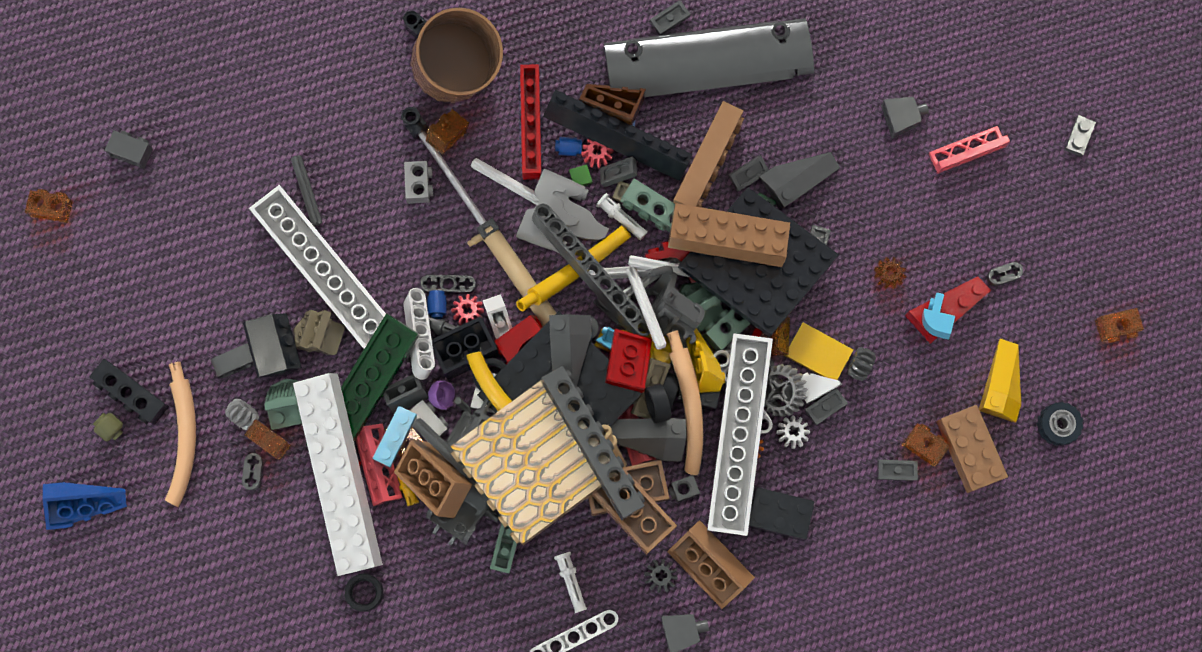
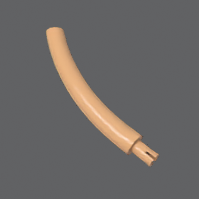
[666,330,703,475]
[165,362,196,507]

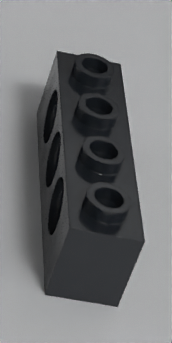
[89,359,169,425]

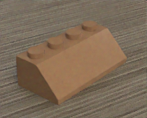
[667,520,755,609]

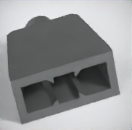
[881,97,929,138]
[661,614,709,652]

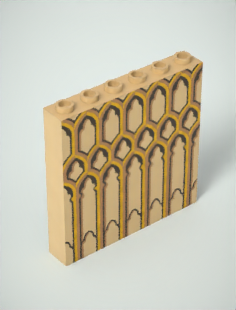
[451,381,618,546]

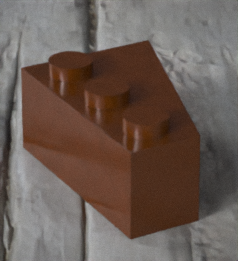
[579,84,646,125]

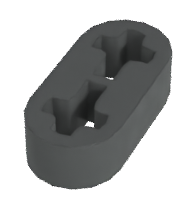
[986,262,1023,287]
[242,453,264,491]

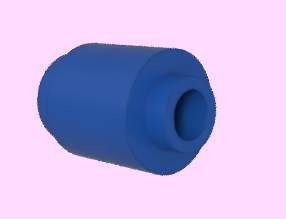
[555,136,582,156]
[427,290,447,319]

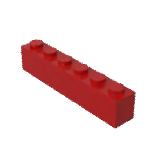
[520,64,542,180]

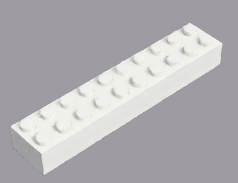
[249,185,386,349]
[707,333,773,536]
[293,373,383,576]

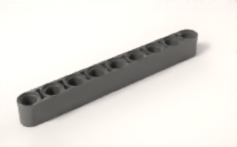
[532,203,650,337]

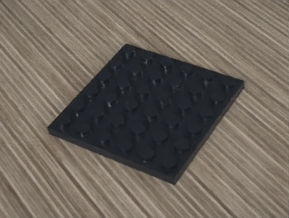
[678,187,839,338]
[477,311,643,440]

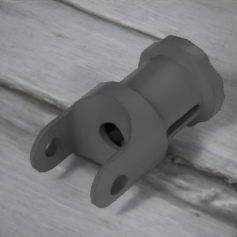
[429,318,460,336]

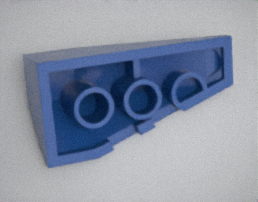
[43,482,127,530]

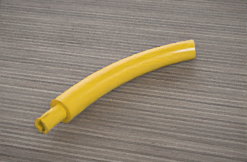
[516,225,631,311]
[466,352,512,411]

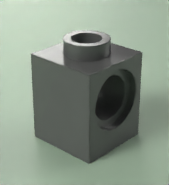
[668,475,700,503]

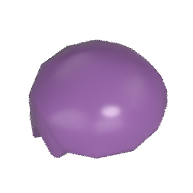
[428,380,455,410]

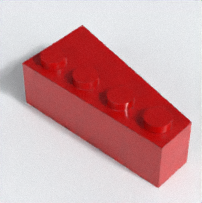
[905,276,991,344]

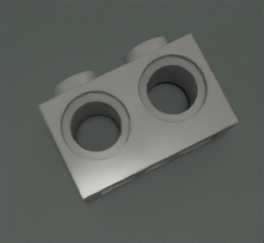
[404,161,433,204]

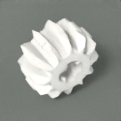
[776,416,810,449]

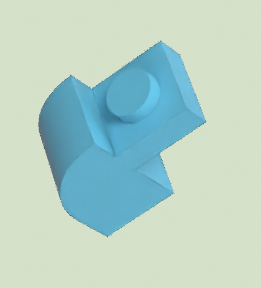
[922,293,955,340]

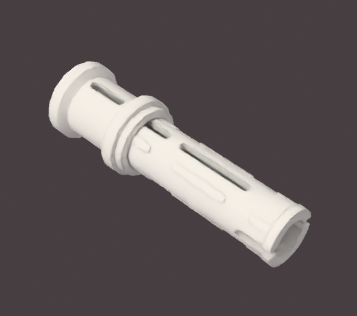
[596,193,648,241]
[554,552,587,613]

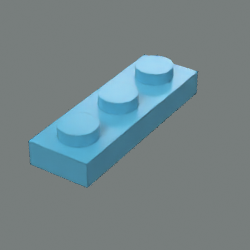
[372,406,417,468]

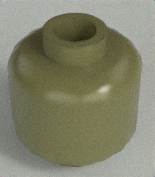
[93,413,123,442]

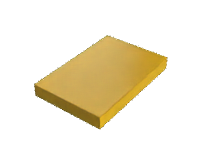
[784,322,853,380]

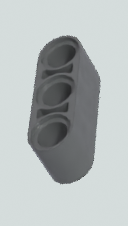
[211,343,254,379]

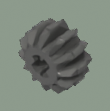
[848,347,876,381]
[644,559,678,593]

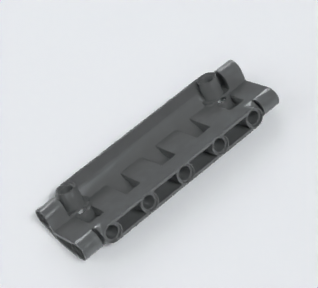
[604,18,814,97]

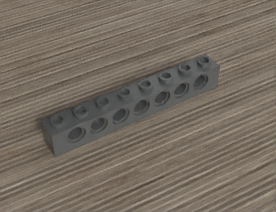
[541,366,645,521]

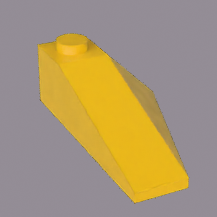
[686,328,725,393]

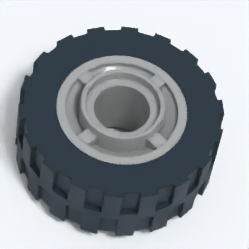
[1037,402,1084,446]

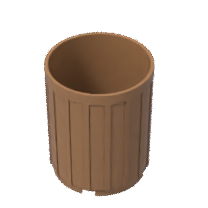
[410,8,503,103]

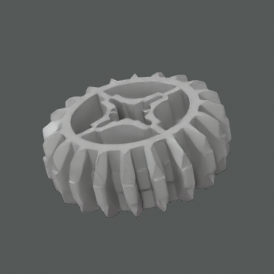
[764,364,808,417]

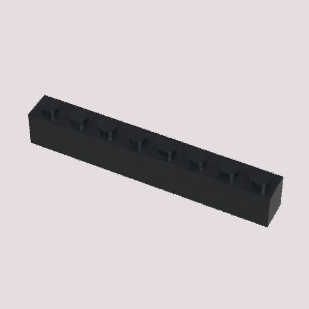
[543,90,692,181]

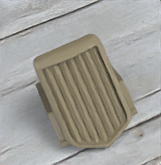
[293,310,345,356]

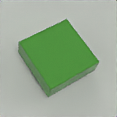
[569,164,593,186]

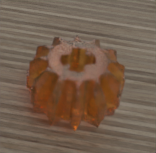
[874,257,906,289]

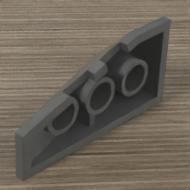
[759,152,840,208]
[549,314,592,394]
[604,418,686,462]

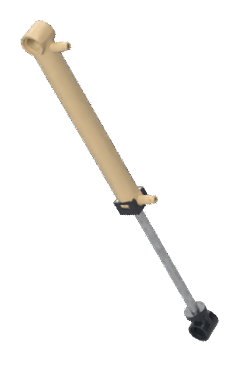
[401,107,556,327]

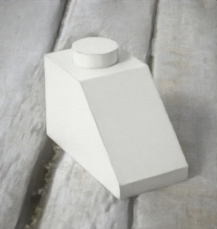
[483,294,512,339]
[801,372,842,404]

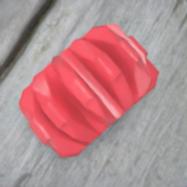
[581,139,613,169]
[451,294,484,326]

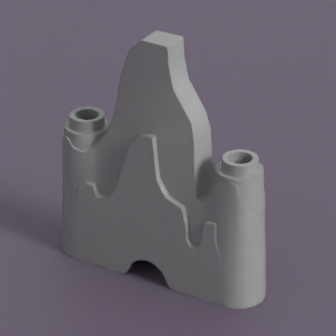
[516,169,609,253]

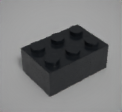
[749,487,815,541]

